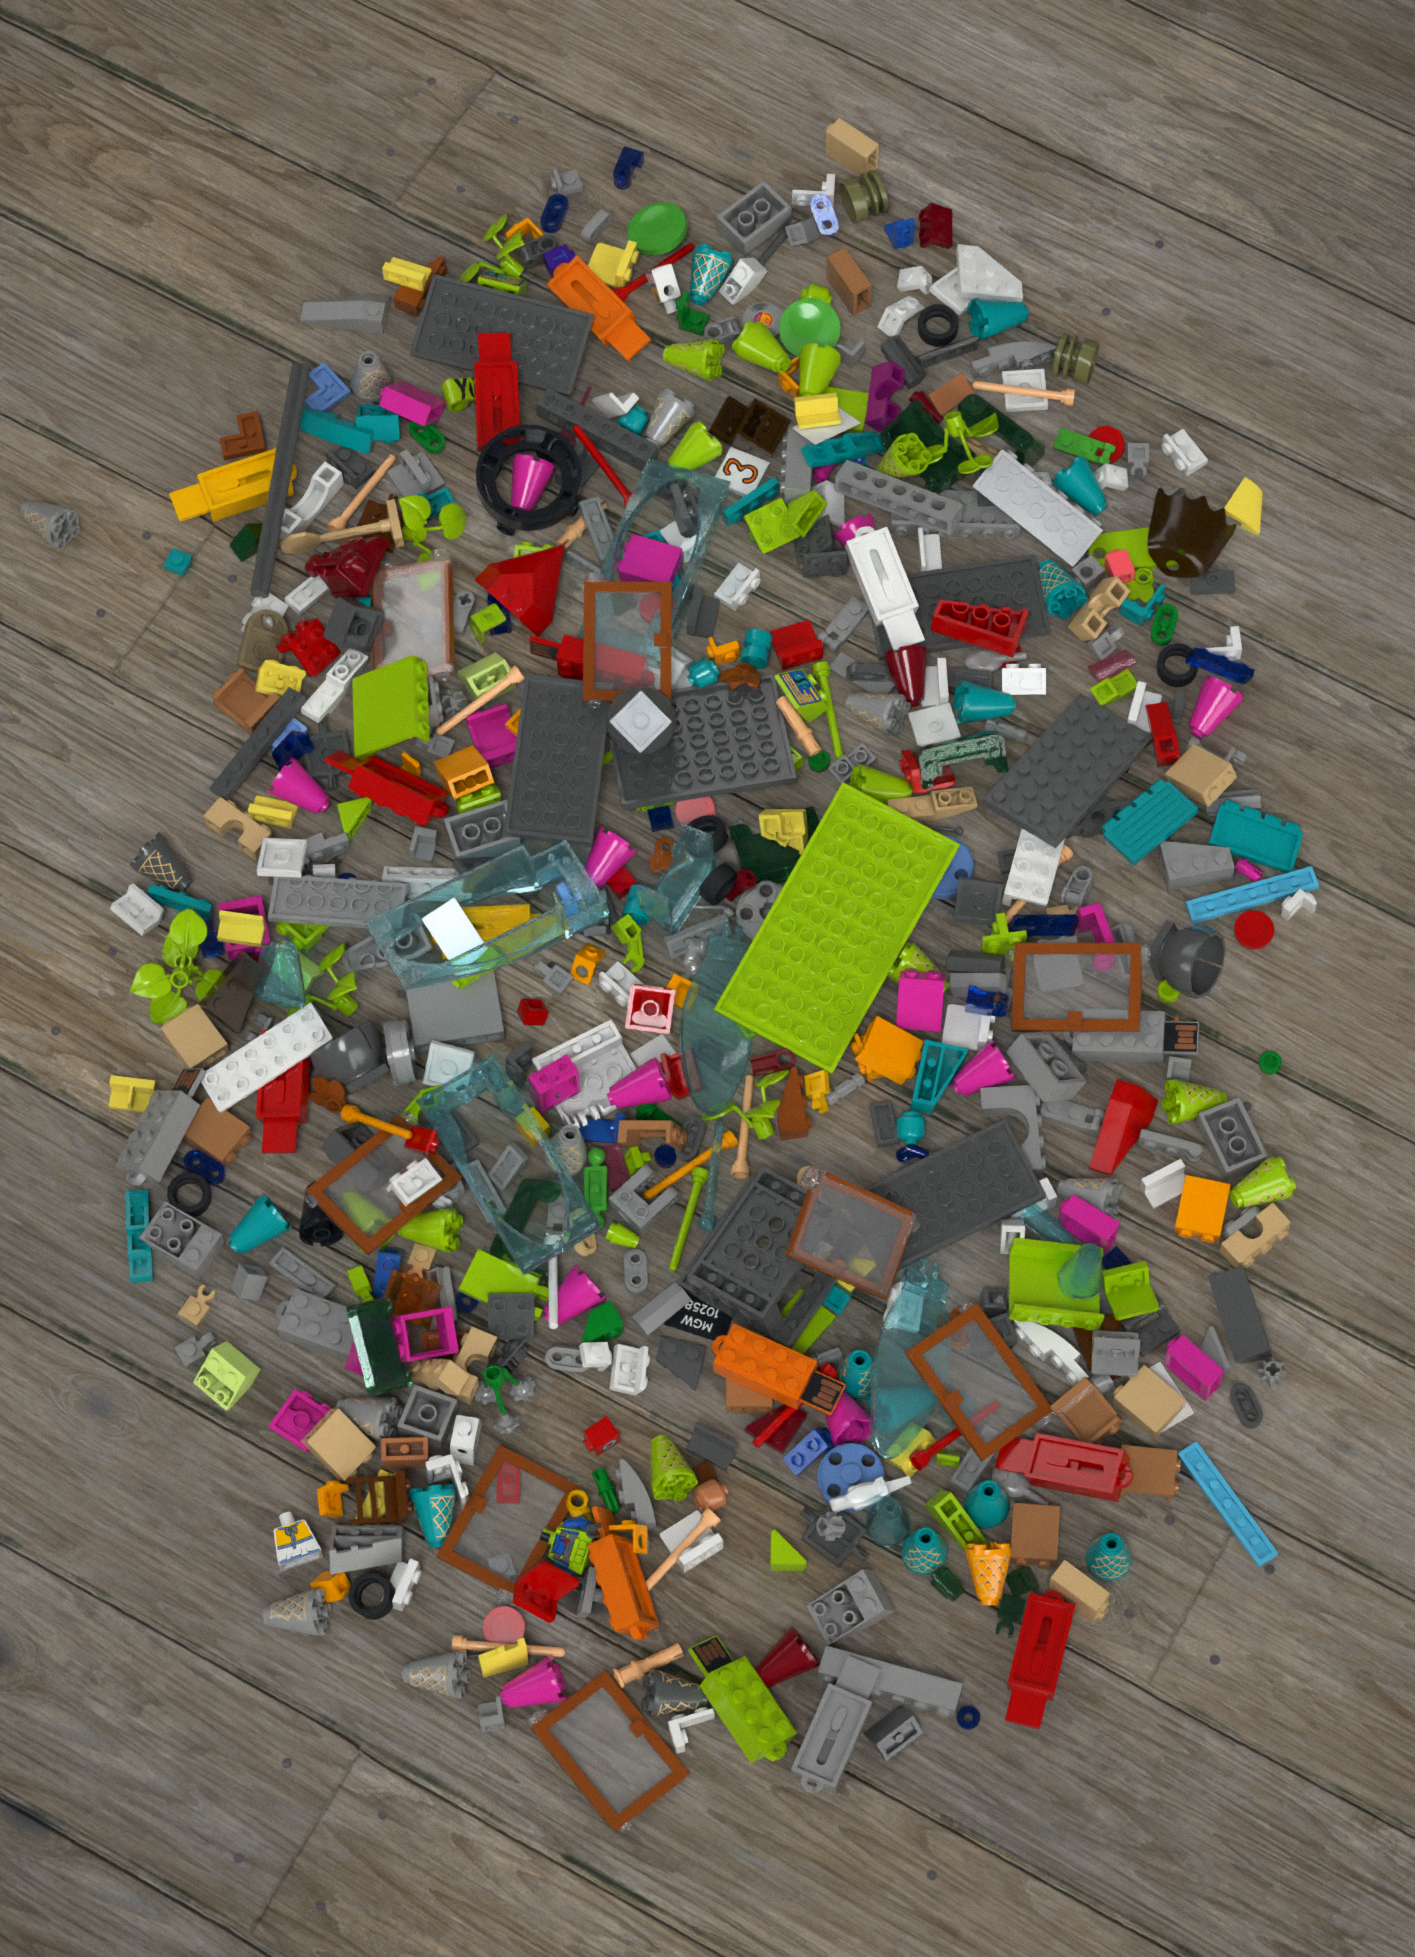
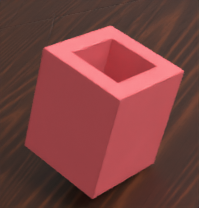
[1104,549,1135,583]

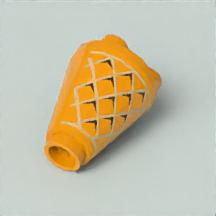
[965,1541,1012,1605]

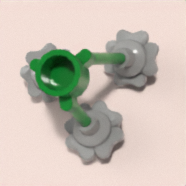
[475,1365,536,1434]

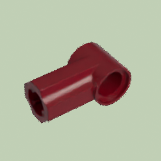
[750,1049,795,1077]

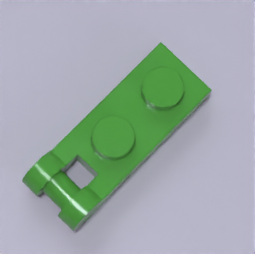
[1053,428,1116,466]

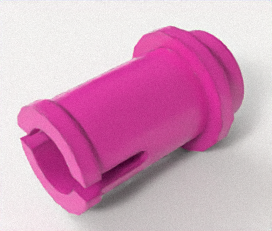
[813,464,838,483]
[1234,858,1264,882]

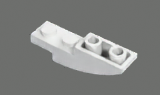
[301,649,369,723]
[1013,1320,1089,1386]

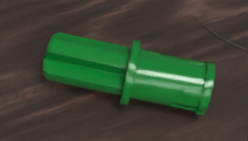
[592,1467,621,1514]

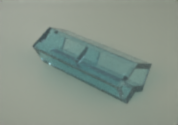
[1018,1204,1076,1244]

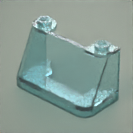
[252,940,306,1009]

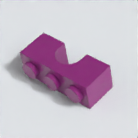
[865,361,905,432]

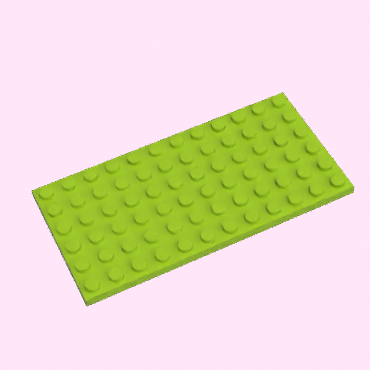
[714,782,960,1075]

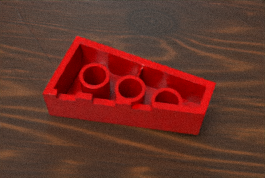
[931,599,1029,658]

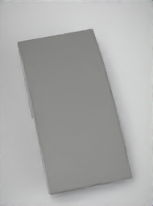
[828,743,878,784]

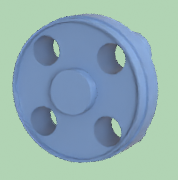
[931,835,974,899]
[817,1443,885,1512]

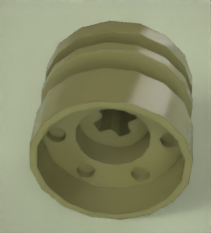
[839,170,889,224]
[1052,333,1099,385]

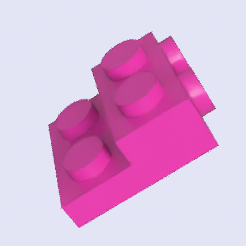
[268,1389,331,1453]

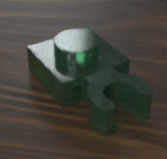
[996,1593,1026,1638]

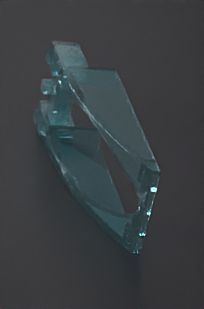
[577,458,731,670]
[364,840,610,990]
[416,1054,603,1275]

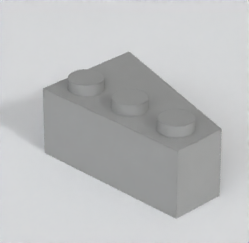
[1157,841,1235,891]
[329,1525,403,1575]

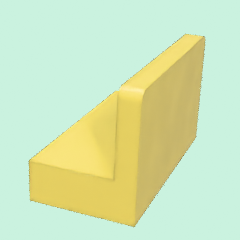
[382,257,432,292]
[794,393,841,429]
[248,796,298,829]
[217,910,266,947]

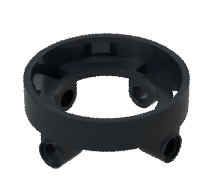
[476,425,582,536]

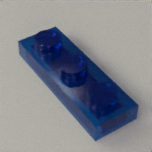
[1186,647,1255,685]
[1008,914,1079,936]

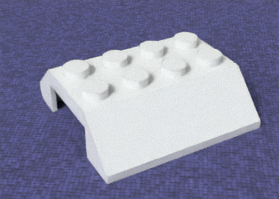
[532,1019,636,1129]

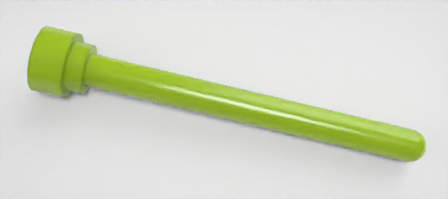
[812,661,843,760]
[669,1167,710,1272]

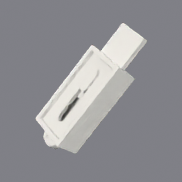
[845,526,925,652]

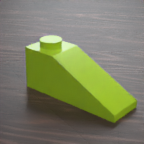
[924,1490,989,1552]

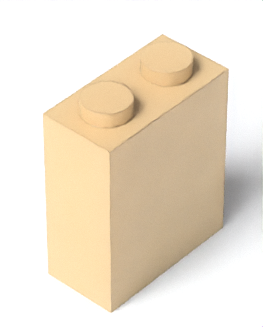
[825,118,879,176]
[1165,744,1237,807]
[160,1004,230,1070]
[1113,1365,1186,1440]
[301,1408,376,1481]
[1048,1560,1110,1624]

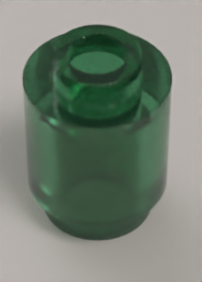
[931,1567,965,1602]

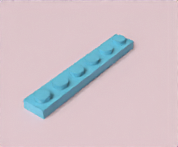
[1185,866,1319,924]
[1177,1441,1278,1568]

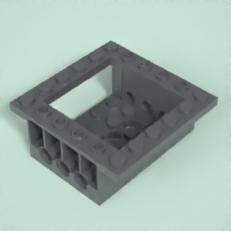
[676,1166,866,1349]

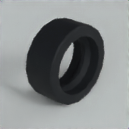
[918,304,958,347]
[1156,643,1199,687]
[683,815,728,856]
[699,863,738,906]
[167,1172,211,1218]
[348,1572,395,1620]

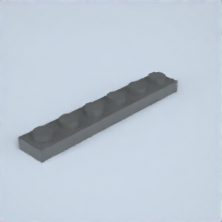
[209,687,307,801]

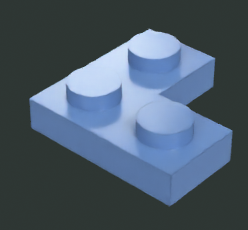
[304,362,351,412]

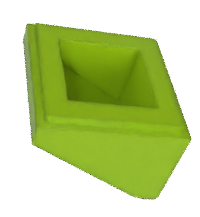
[936,1448,961,1468]

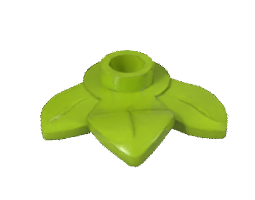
[1124,568,1154,603]

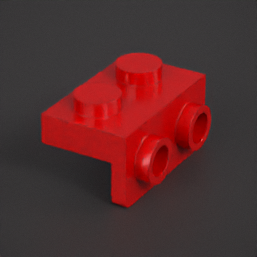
[660,1048,703,1100]

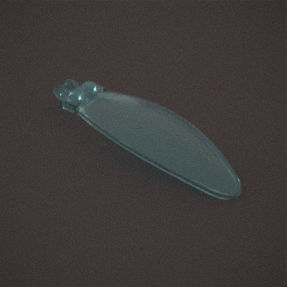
[679,921,753,1116]
[870,1258,950,1460]

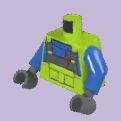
[539,1516,602,1591]

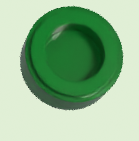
[808,750,830,773]
[1258,1051,1282,1075]

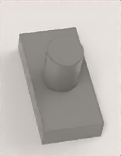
[487,1142,529,1191]
[576,1567,604,1619]

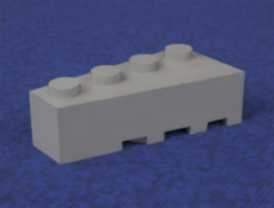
[780,425,813,509]

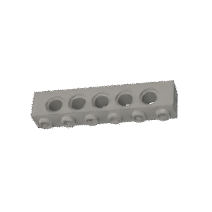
[835,460,963,536]

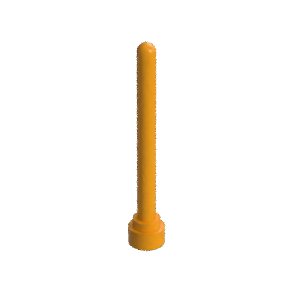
[340,1104,413,1139]
[644,1130,739,1200]

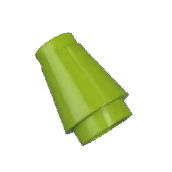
[605,1222,640,1249]

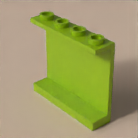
[352,655,430,761]
[1009,1237,1104,1330]

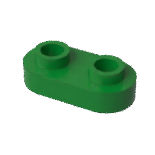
[409,421,445,454]
[1151,604,1178,646]

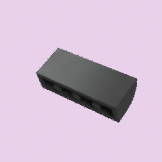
[1208,1266,1272,1363]

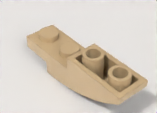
[885,786,978,822]

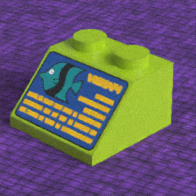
[478,270,527,297]
[774,669,830,724]

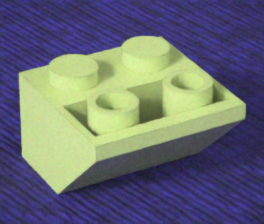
[457,652,516,704]
[193,1341,261,1411]

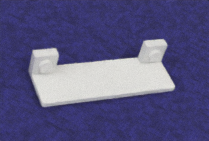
[1002,829,1065,906]
[201,1003,333,1113]

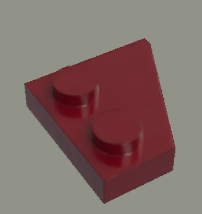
[745,1404,807,1455]

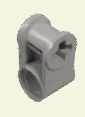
[704,316,742,346]
[453,590,475,635]
[1060,866,1093,908]

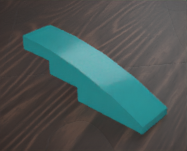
[299,406,374,454]
[801,432,886,468]
[125,1190,153,1283]

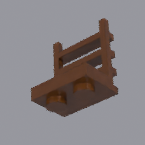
[346,1470,411,1525]

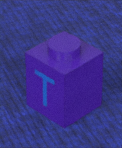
[543,244,576,278]

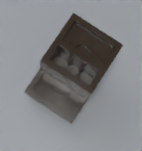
[708,395,791,457]

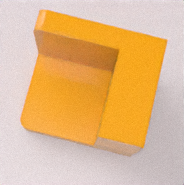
[666,974,698,1011]
[310,1571,351,1603]

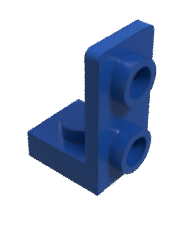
[884,218,915,250]
[579,1113,626,1144]
[373,1246,404,1299]
[783,1428,835,1475]

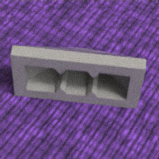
[1200,1326,1230,1376]

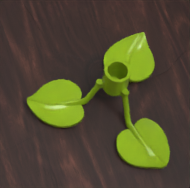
[458,213,525,282]
[926,411,999,474]
[398,495,466,592]
[130,908,223,1001]
[150,932,225,1024]
[285,942,359,1019]
[700,1069,790,1139]

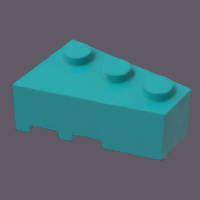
[909,1039,969,1115]

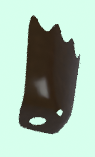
[1147,488,1236,578]

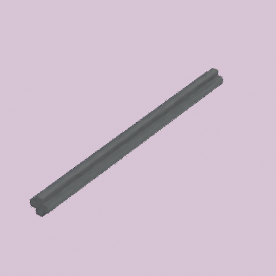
[250,362,310,598]

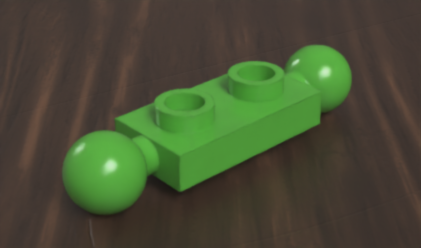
[584,1147,608,1232]

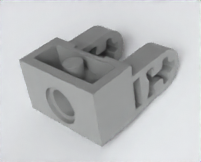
[609,1164,681,1238]

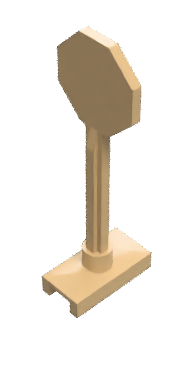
[280,499,405,555]

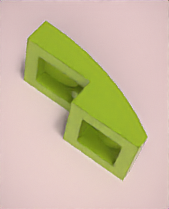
[1090,668,1137,707]

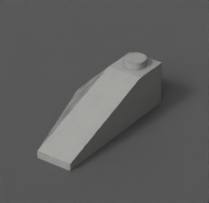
[300,293,391,334]
[341,910,433,972]

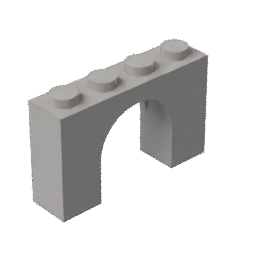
[979,1085,1046,1177]

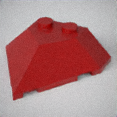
[474,545,565,637]

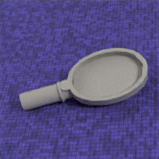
[965,648,1027,673]
[991,1468,1050,1505]

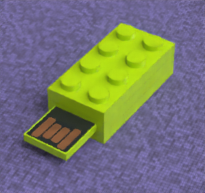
[688,1635,797,1764]

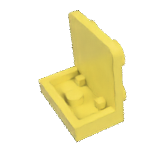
[588,240,640,288]

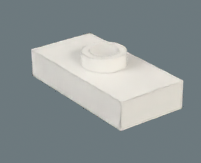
[285,575,330,615]

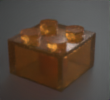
[378,1270,443,1330]

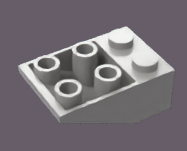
[140,1201,225,1280]
[806,1569,895,1646]

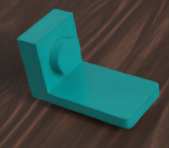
[1119,584,1167,627]

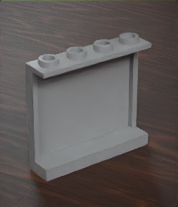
[403,959,505,1054]

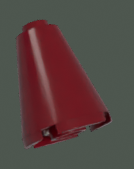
[884,645,927,707]
[754,1626,820,1688]

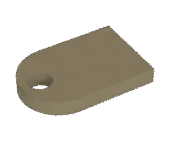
[235,609,288,674]

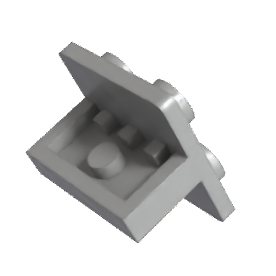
[387,449,445,497]
[1091,1330,1140,1377]

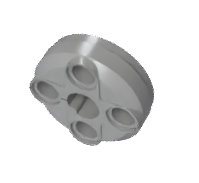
[736,880,783,943]
[383,1019,417,1086]

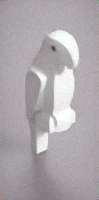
[829,1476,912,1512]

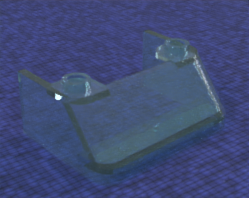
[637,822,716,934]

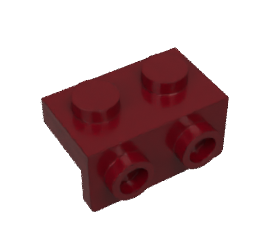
[919,203,953,249]

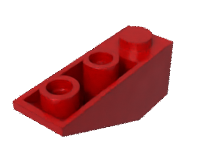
[1145,702,1180,767]
[404,1125,440,1158]

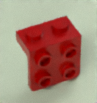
[275,618,340,677]
[770,620,824,670]
[899,750,956,794]
[512,1561,579,1623]

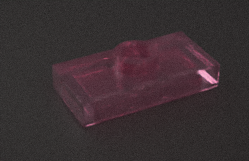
[1088,650,1137,681]
[601,1143,630,1192]

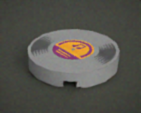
[743,302,783,338]

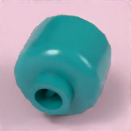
[617,404,649,436]
[687,658,721,688]
[896,1112,926,1145]

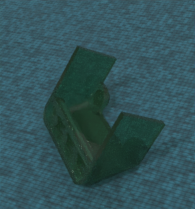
[490,1178,587,1284]
[346,1297,412,1397]

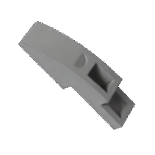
[970,342,1056,379]
[267,832,350,885]
[615,1459,656,1553]

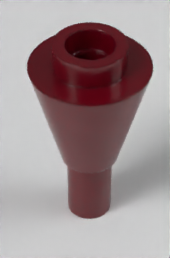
[909,390,944,424]
[726,869,757,902]

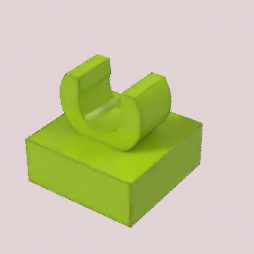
[623,1146,652,1177]

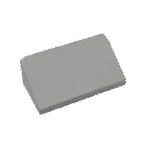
[567,550,611,581]

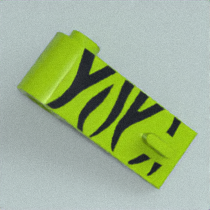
[441,377,474,412]

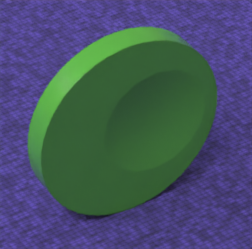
[627,202,688,256]
[779,298,840,357]

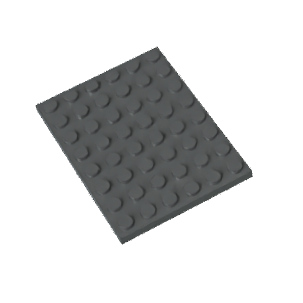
[608,674,797,810]

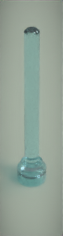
[697,1123,724,1231]

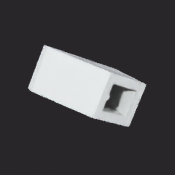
[718,258,768,305]

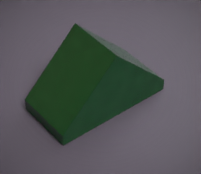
[230,523,263,562]

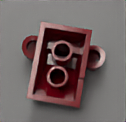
[305,536,389,599]

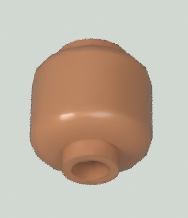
[692,1479,728,1512]

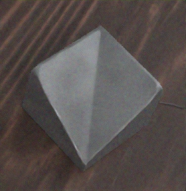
[980,1287,1007,1317]

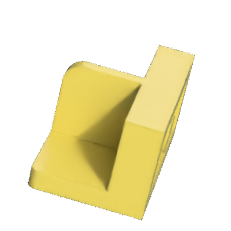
[109,1075,158,1113]

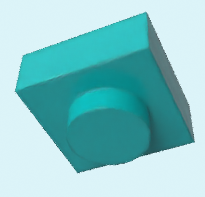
[163,548,193,577]
[823,1283,853,1315]

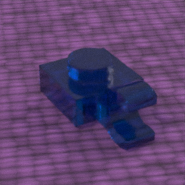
[200,917,225,959]

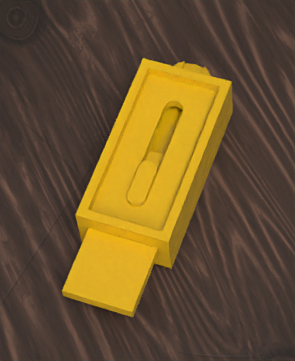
[169,448,297,522]
[430,904,565,959]

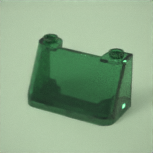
[958,394,1045,468]
[879,398,976,494]
[911,731,1008,790]
[728,806,820,884]

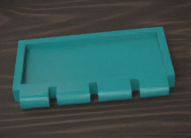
[1100,779,1199,866]
[1207,799,1303,873]

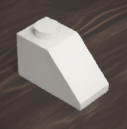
[1000,1217,1025,1254]

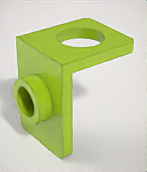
[470,604,506,644]

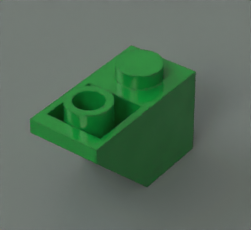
[581,1301,624,1343]

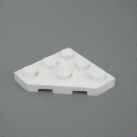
[956,244,1023,302]

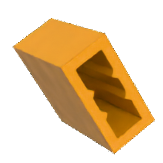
[433,745,494,800]
[854,1016,924,1085]
[1174,1175,1231,1243]

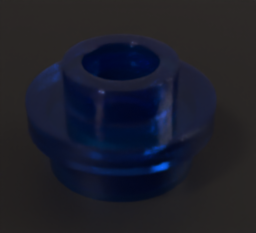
[956,1706,980,1730]

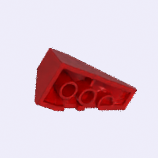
[1089,1079,1158,1176]

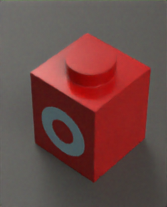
[583,1416,620,1457]

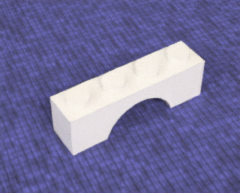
[279,462,344,540]

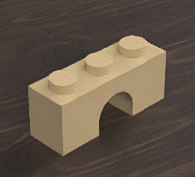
[1068,576,1130,641]
[203,797,272,861]
[1220,1203,1291,1269]
[444,1327,498,1405]
[406,1358,470,1395]

